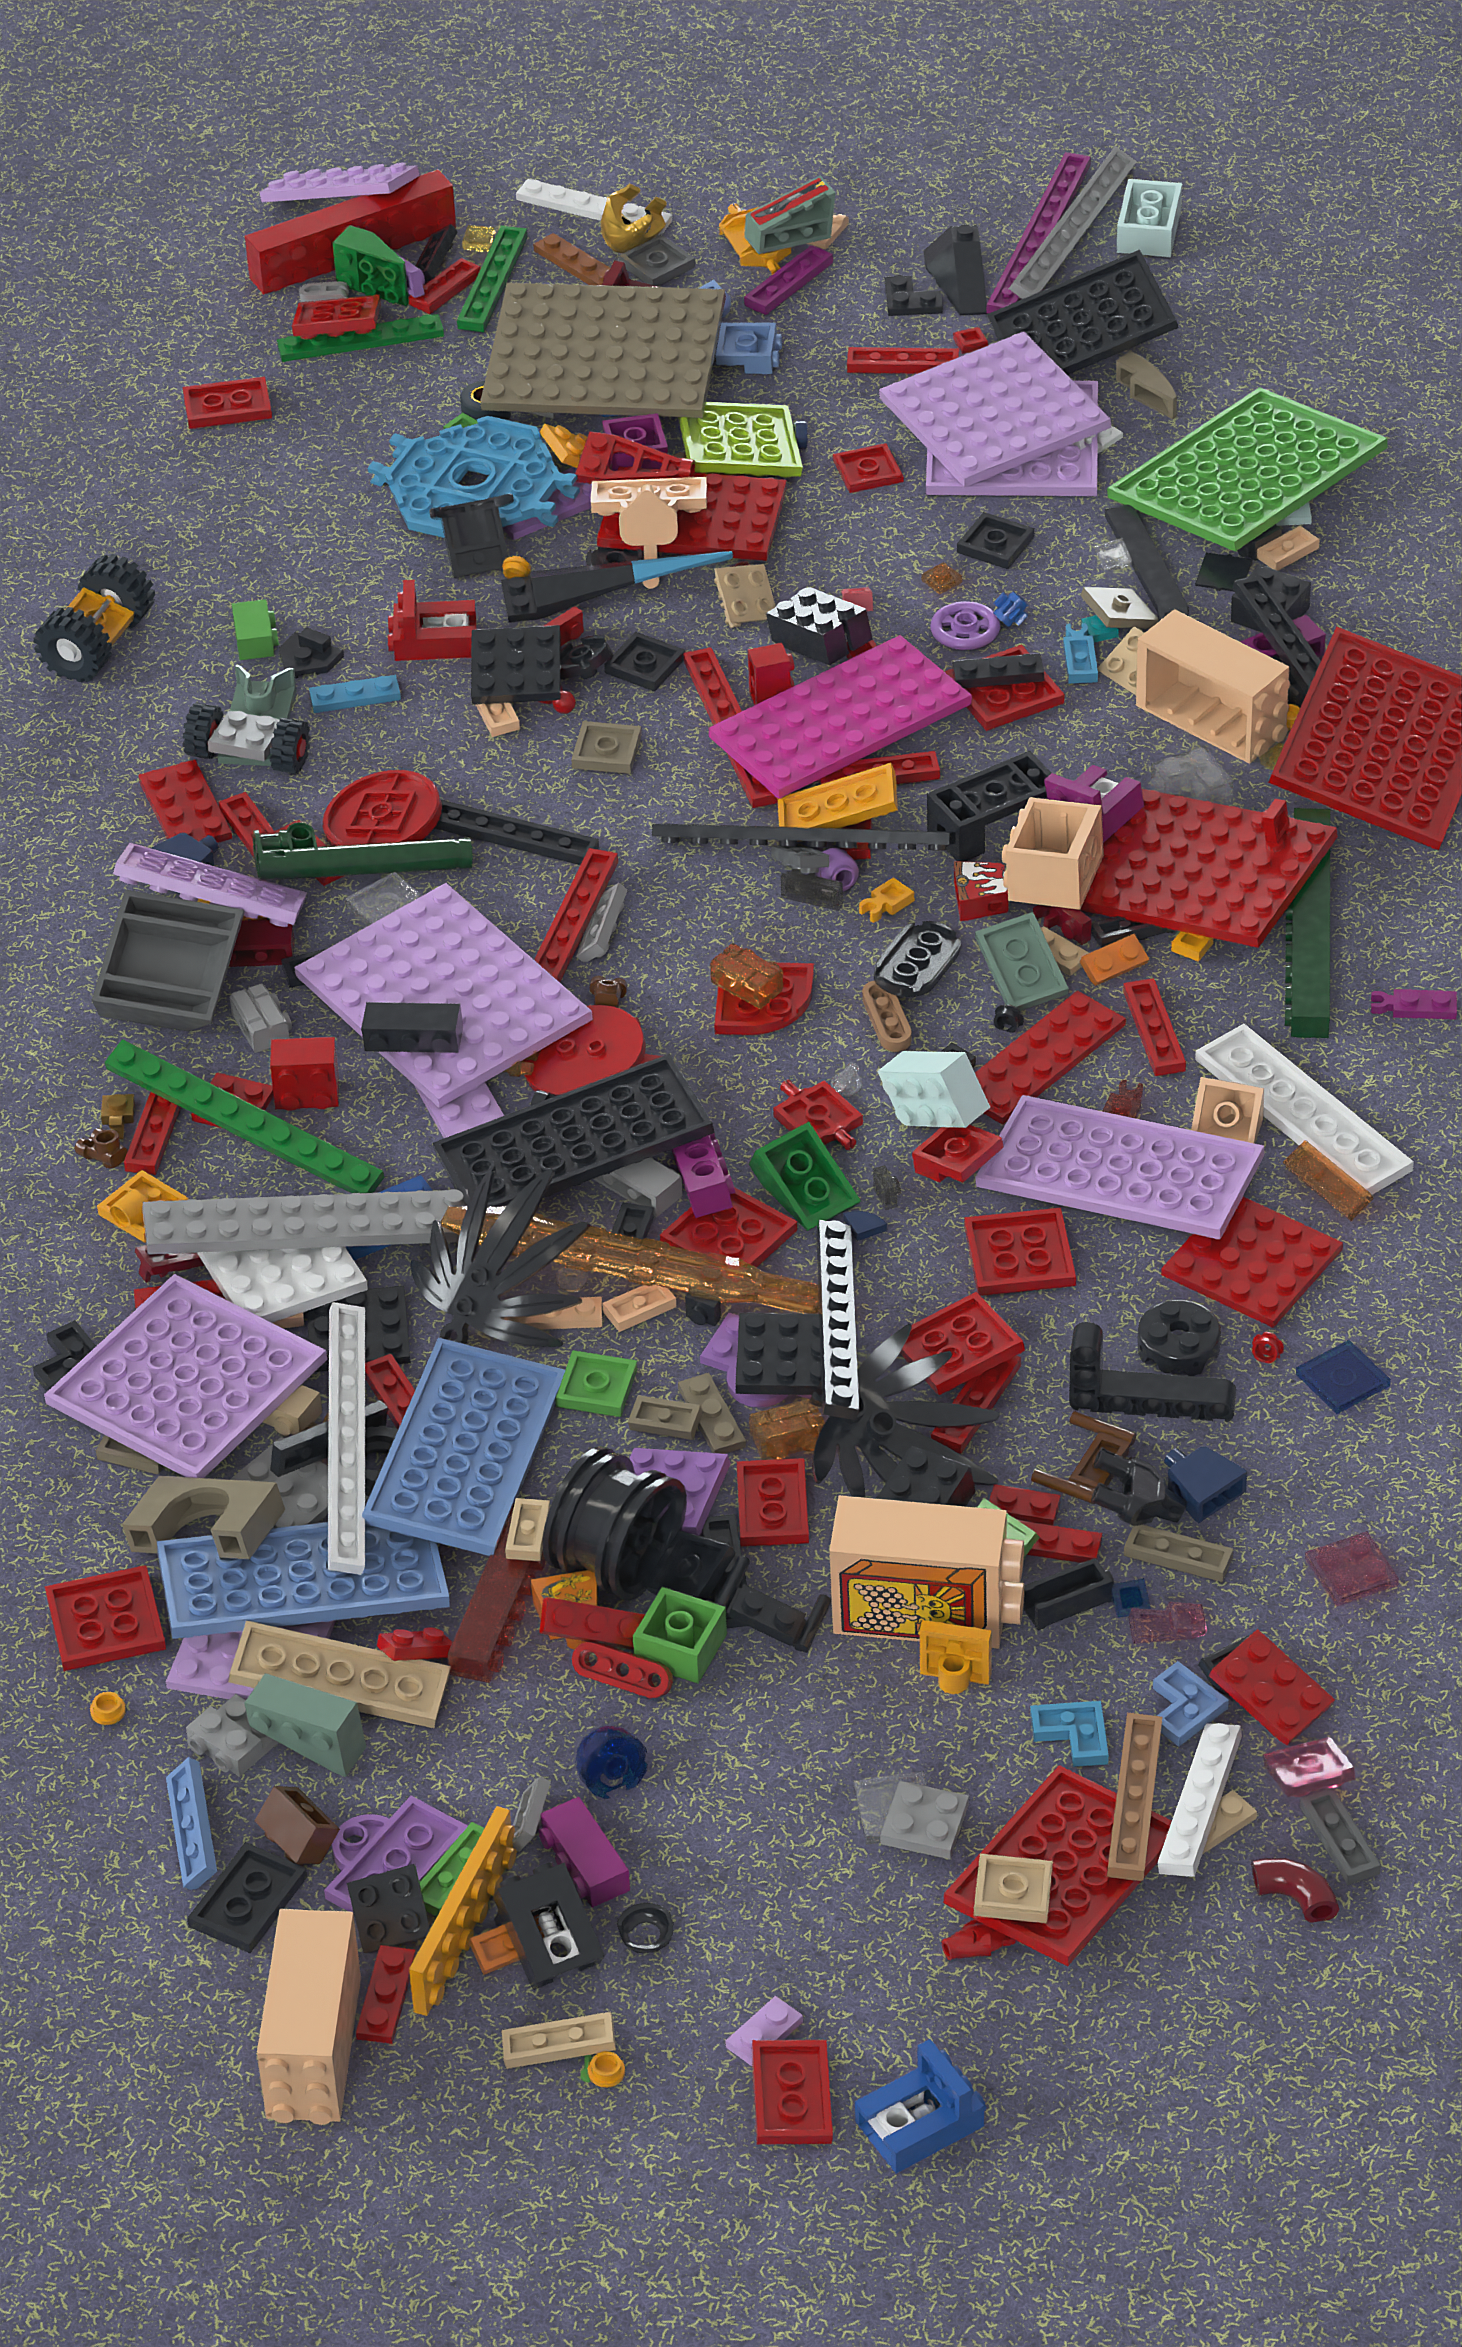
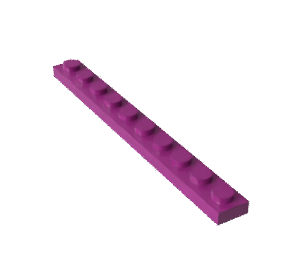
[987,152,1091,314]

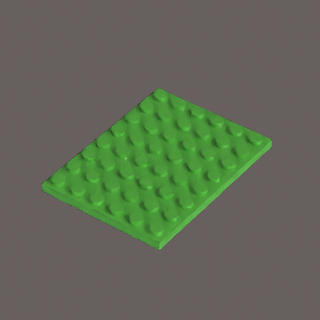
[1107,387,1388,551]

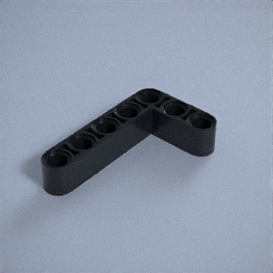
[1069,1322,1236,1422]

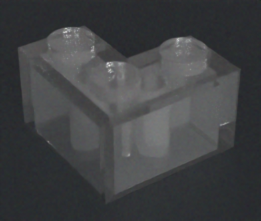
[1151,746,1234,806]

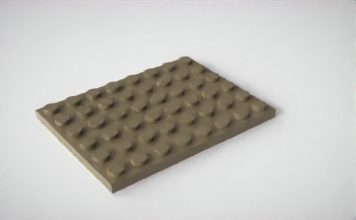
[480,283,726,418]

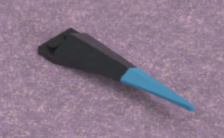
[501,551,733,623]

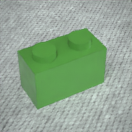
[232,599,279,660]

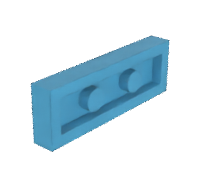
[309,675,401,713]

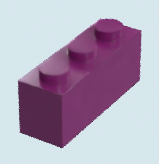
[538,1797,630,1907]

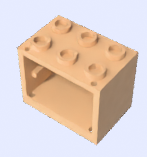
[1002,797,1104,909]

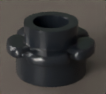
[993,1004,1024,1033]

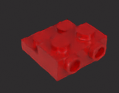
[912,1124,1004,1183]

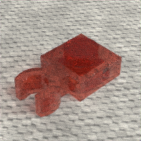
[1102,1079,1143,1119]

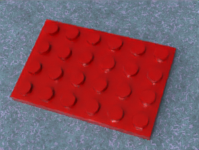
[597,466,787,561]
[943,1765,1172,1967]

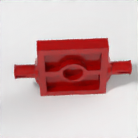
[773,1079,863,1150]

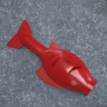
[942,1919,1016,1960]

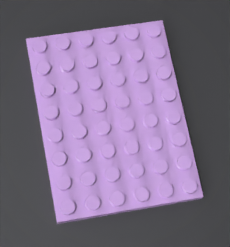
[294,883,593,1108]

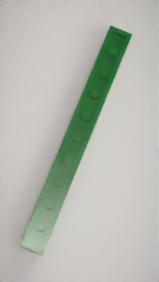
[104,1039,385,1193]

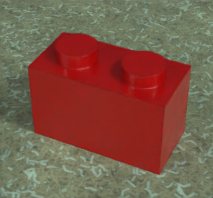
[748,643,795,705]

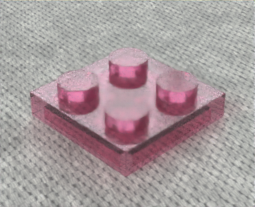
[1305,1531,1399,1607]
[1263,1737,1356,1797]

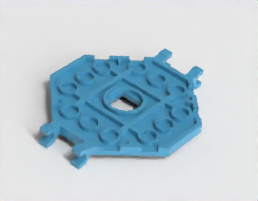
[367,416,580,538]

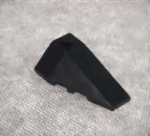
[924,224,987,316]

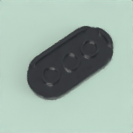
[873,921,961,997]

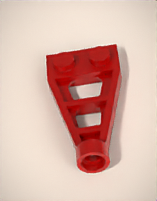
[575,431,695,484]

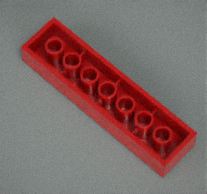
[245,169,456,295]

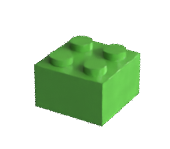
[633,1587,727,1684]

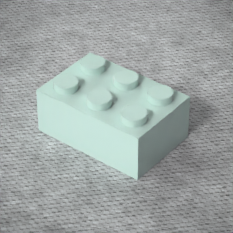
[1117,179,1182,257]
[877,1051,990,1128]

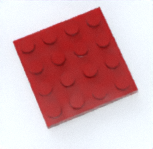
[1161,1197,1343,1328]

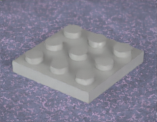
[230,1437,328,1528]

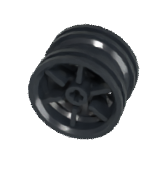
[543,1446,687,1601]

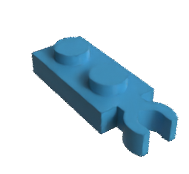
[1063,623,1098,684]

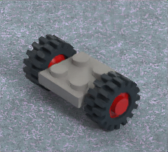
[183,702,311,774]

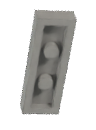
[576,882,627,962]

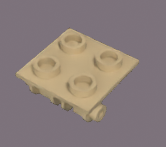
[714,564,776,629]
[1097,626,1144,695]

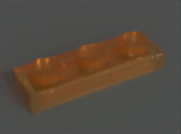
[1283,1140,1374,1221]

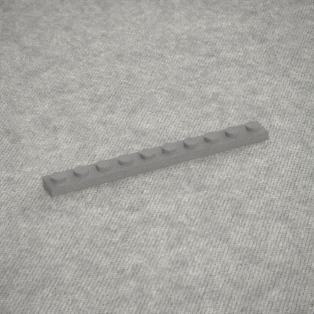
[1009,146,1137,299]

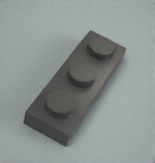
[771,844,829,873]
[1300,1787,1381,1885]

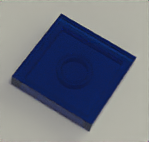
[1296,1340,1391,1414]

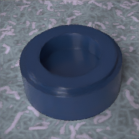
[793,420,808,449]

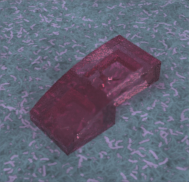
[1128,1602,1207,1644]

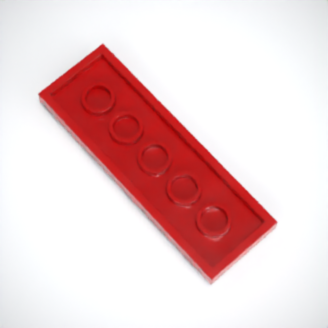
[975,990,1126,1125]

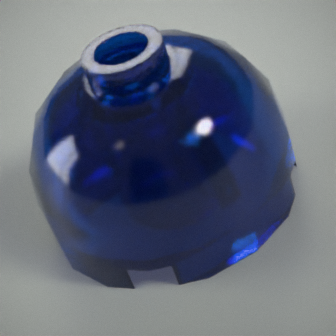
[575,1726,648,1799]

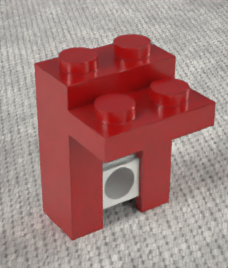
[388,580,477,661]

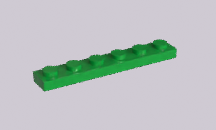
[457,225,528,332]
[277,314,444,362]

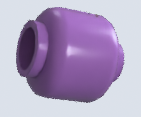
[815,848,859,893]

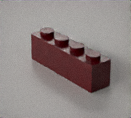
[229,920,295,967]

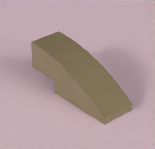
[1116,351,1177,419]

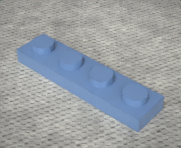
[166,1757,217,1890]

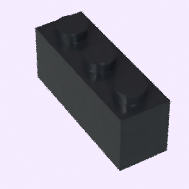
[361,1002,463,1053]

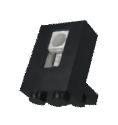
[493,1862,605,1990]

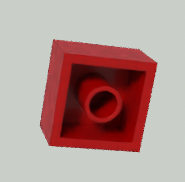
[270,1037,339,1111]

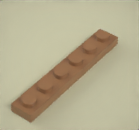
[1107,1713,1163,1881]

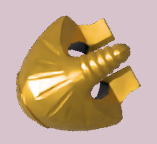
[601,183,667,253]

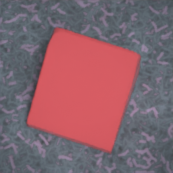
[841,587,873,611]

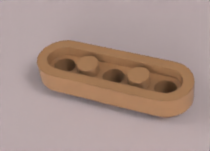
[862,980,912,1052]

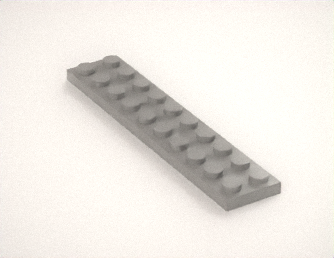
[142,1189,468,1254]

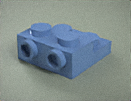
[716,323,782,374]

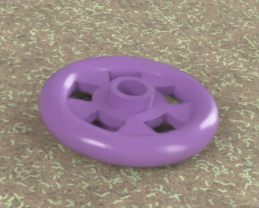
[930,601,1000,650]

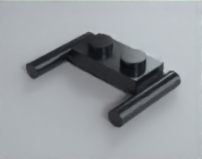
[715,1556,831,1653]

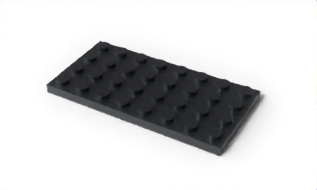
[432,1054,715,1220]

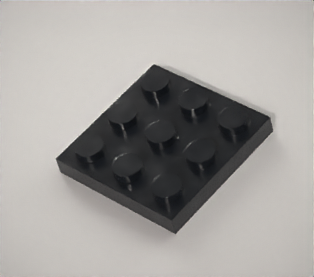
[471,625,561,705]
[307,1285,411,1372]
[735,1313,822,1395]

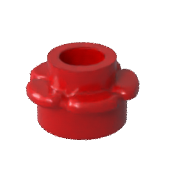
[1252,1332,1284,1364]

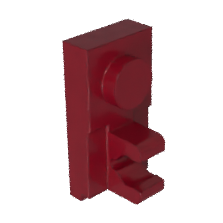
[1033,905,1091,945]
[135,1245,205,1283]

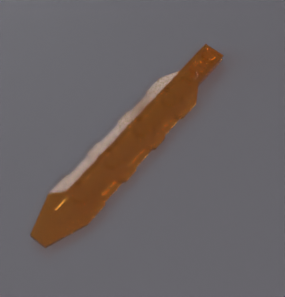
[441,1207,819,1314]

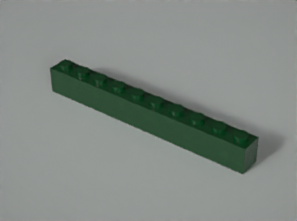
[1284,808,1331,1038]

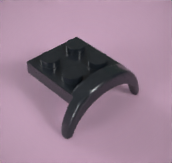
[429,493,514,578]

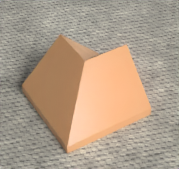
[1191,1077,1264,1144]

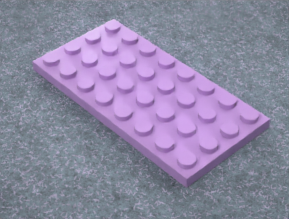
[975,1095,1264,1239]

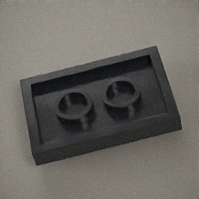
[187,1842,307,1953]

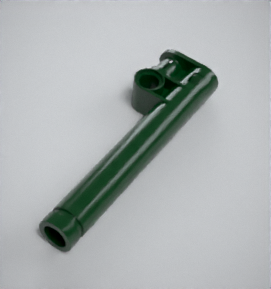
[253,822,473,881]

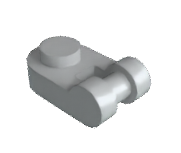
[299,281,349,302]

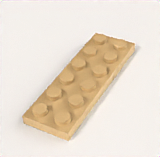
[229,1621,451,1728]

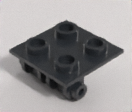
[347,1864,431,1953]

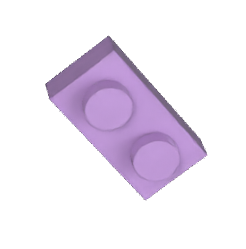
[726,1996,803,2066]

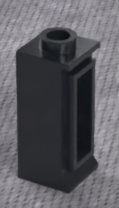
[1023,1558,1115,1631]

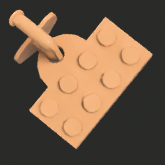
[591,477,707,589]

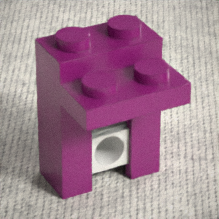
[1044,765,1144,843]

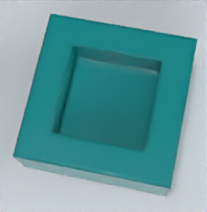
[1081,615,1119,643]

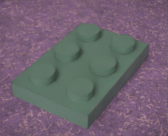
[975,912,1069,1011]

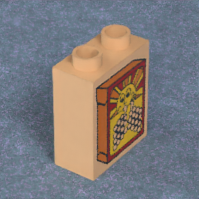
[829,1496,1024,1649]

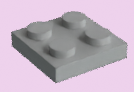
[880,1781,969,1859]

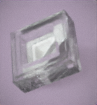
[1095,538,1132,573]

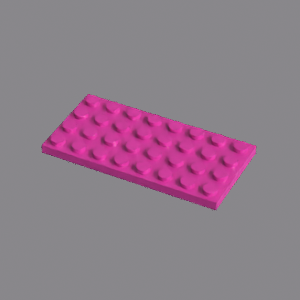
[709,635,972,799]

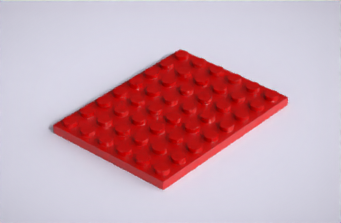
[1268,626,1462,851]
[1079,789,1338,948]

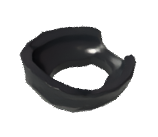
[617,1902,674,1953]

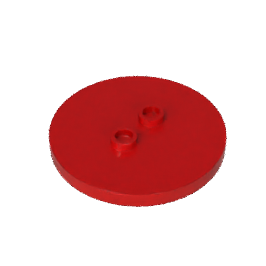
[323,770,442,846]
[521,1005,646,1096]

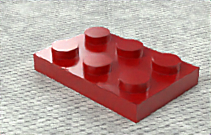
[182,376,272,429]
[737,1458,809,1546]
[1209,1629,1335,1746]
[751,2040,833,2144]

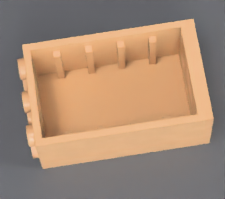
[1136,609,1290,764]
[257,1909,361,2125]

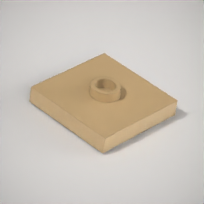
[973,1854,1053,1923]

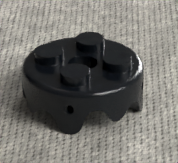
[1137,1300,1221,1376]

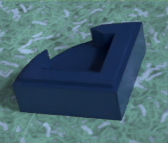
[843,1211,887,1241]

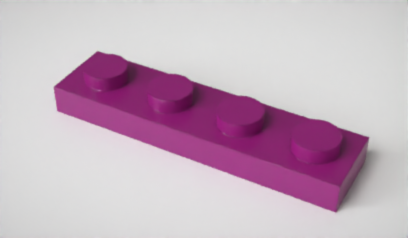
[744,245,833,315]

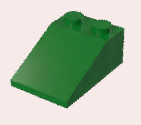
[749,1122,861,1231]

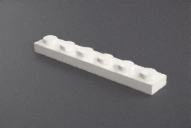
[516,179,673,235]
[1158,1723,1242,1877]

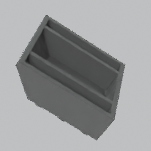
[92,890,245,1031]

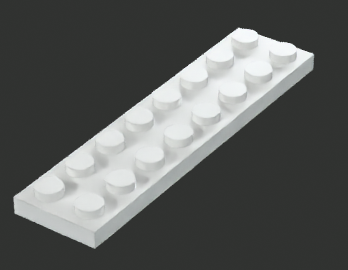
[1195,1024,1414,1199]

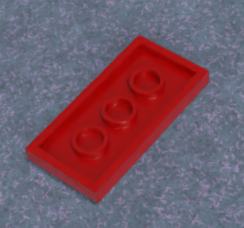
[138,759,233,843]

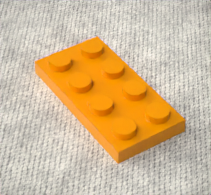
[777,763,898,842]

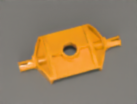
[719,203,791,275]

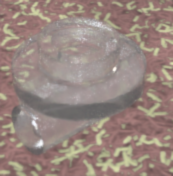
[831,1062,862,1097]

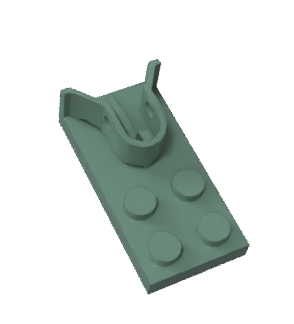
[218,665,297,766]

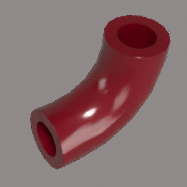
[1251,1858,1340,1922]

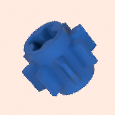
[994,591,1029,627]

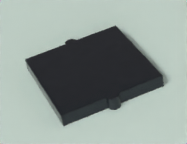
[1195,552,1253,592]

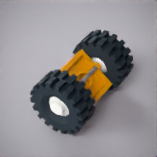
[33,554,155,683]

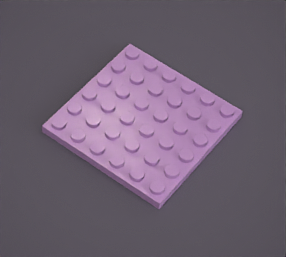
[879,332,1111,487]
[926,381,1098,496]
[44,1274,327,1478]

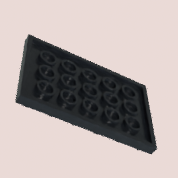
[987,249,1179,375]

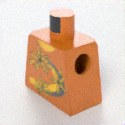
[531,1570,598,1649]

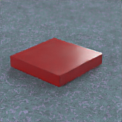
[833,443,904,493]

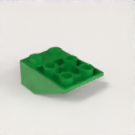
[333,225,409,307]

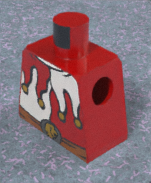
[954,861,1009,921]

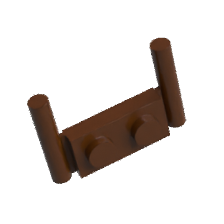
[1031,1411,1137,1504]

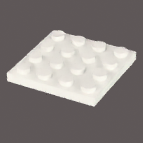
[197,1247,368,1323]

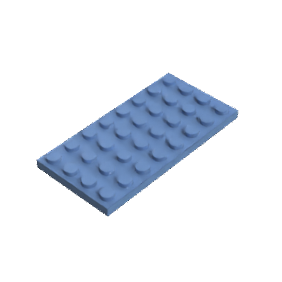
[362,1338,565,1557]
[157,1522,450,1639]

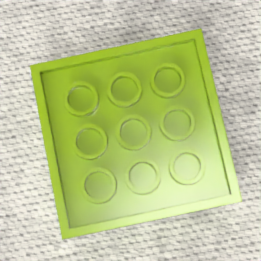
[678,402,803,478]

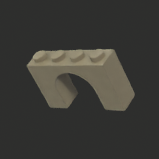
[122,1476,285,1559]

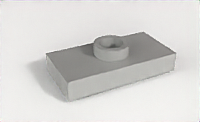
[513,1776,551,1852]

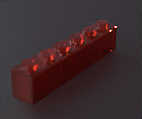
[448,1503,546,1683]

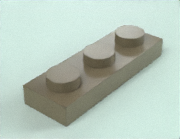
[678,1372,746,1454]
[1124,1524,1233,1582]

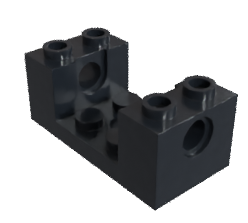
[927,751,1051,862]

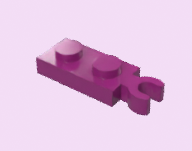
[1371,989,1457,1020]

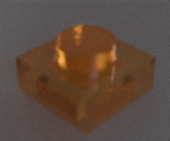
[921,562,962,594]

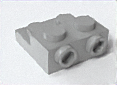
[186,1694,279,1777]

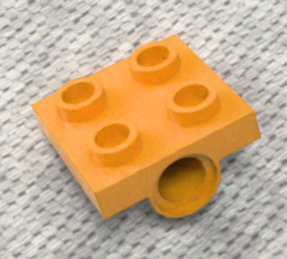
[97,1170,189,1243]
[920,1620,992,1694]

